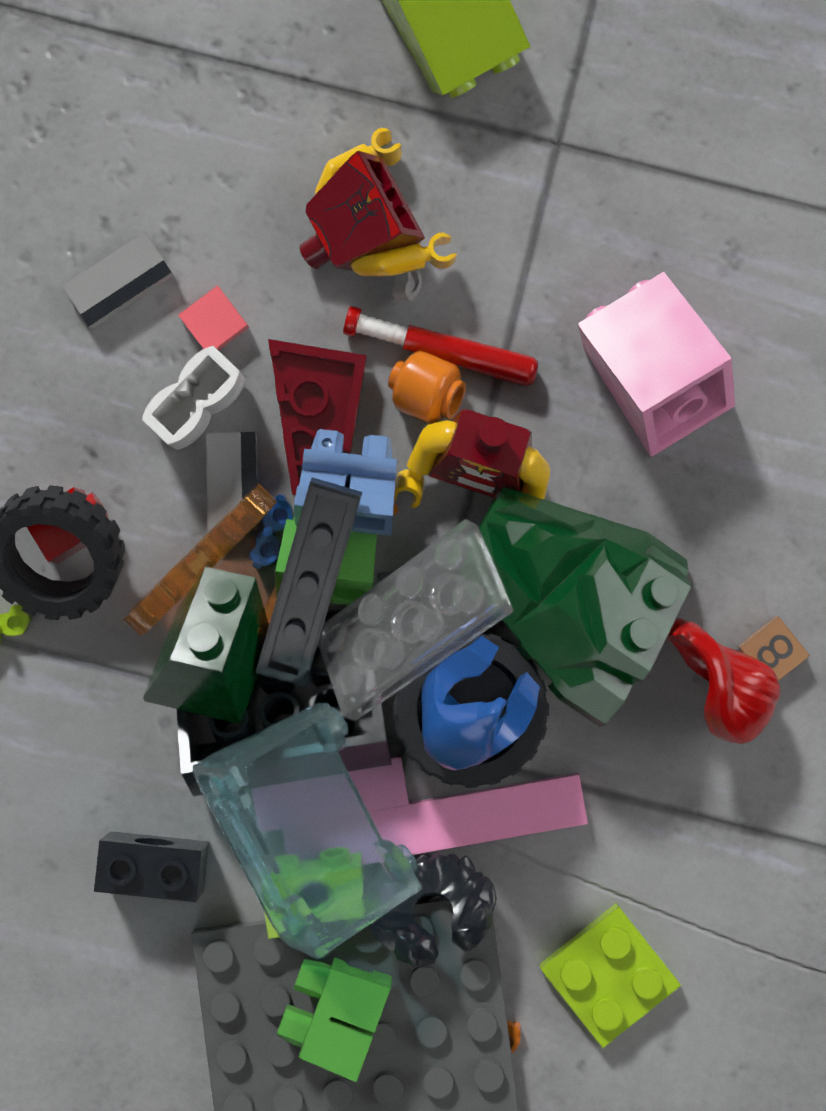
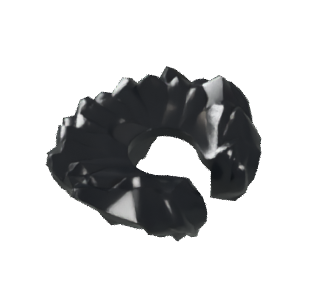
[367,852,497,967]

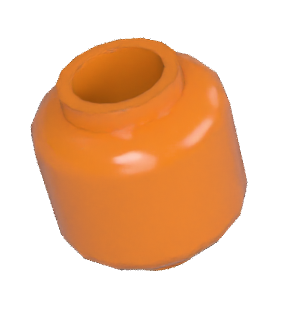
[388,351,466,424]

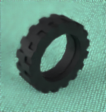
[0,485,125,620]

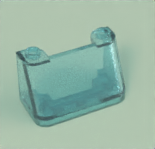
[192,703,423,959]

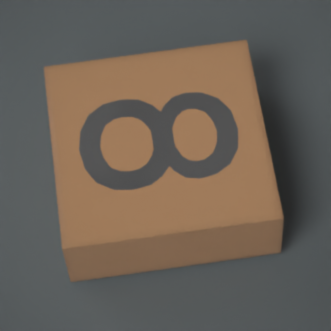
[737,616,810,681]

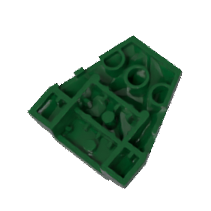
[454,487,691,727]

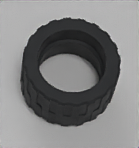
[394,631,549,788]

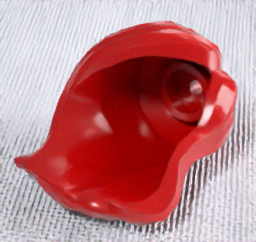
[666,618,780,744]

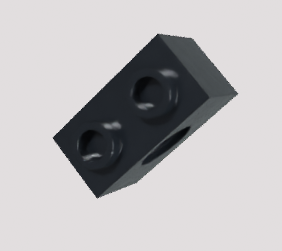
[94,831,209,902]

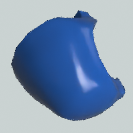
[422,635,540,770]

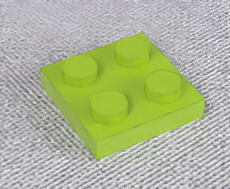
[539,903,682,1048]

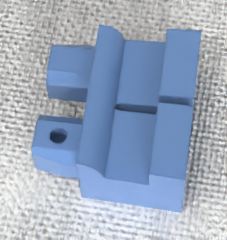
[294,429,397,536]

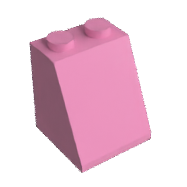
[578,272,735,457]

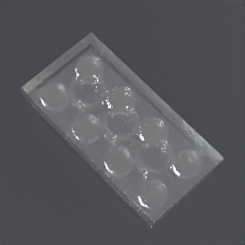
[318,519,514,720]

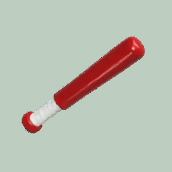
[343,306,539,386]

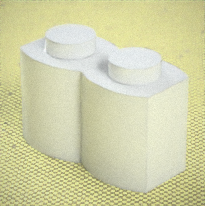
[142,346,246,450]

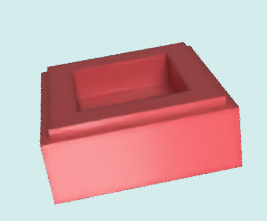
[178,285,249,351]

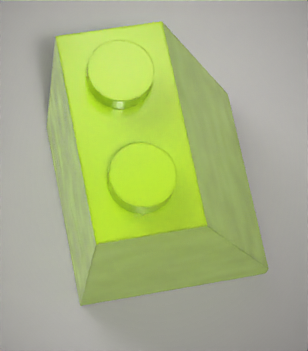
[381,0,531,98]

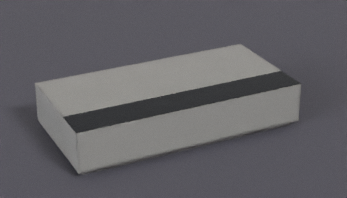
[61,231,174,329]
[206,432,259,533]

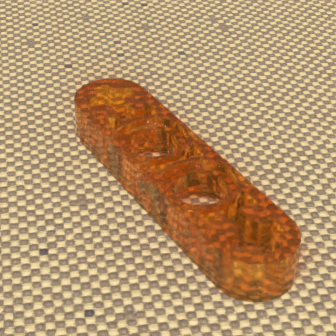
[123,484,277,637]

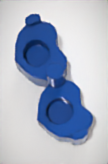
[249,494,294,568]

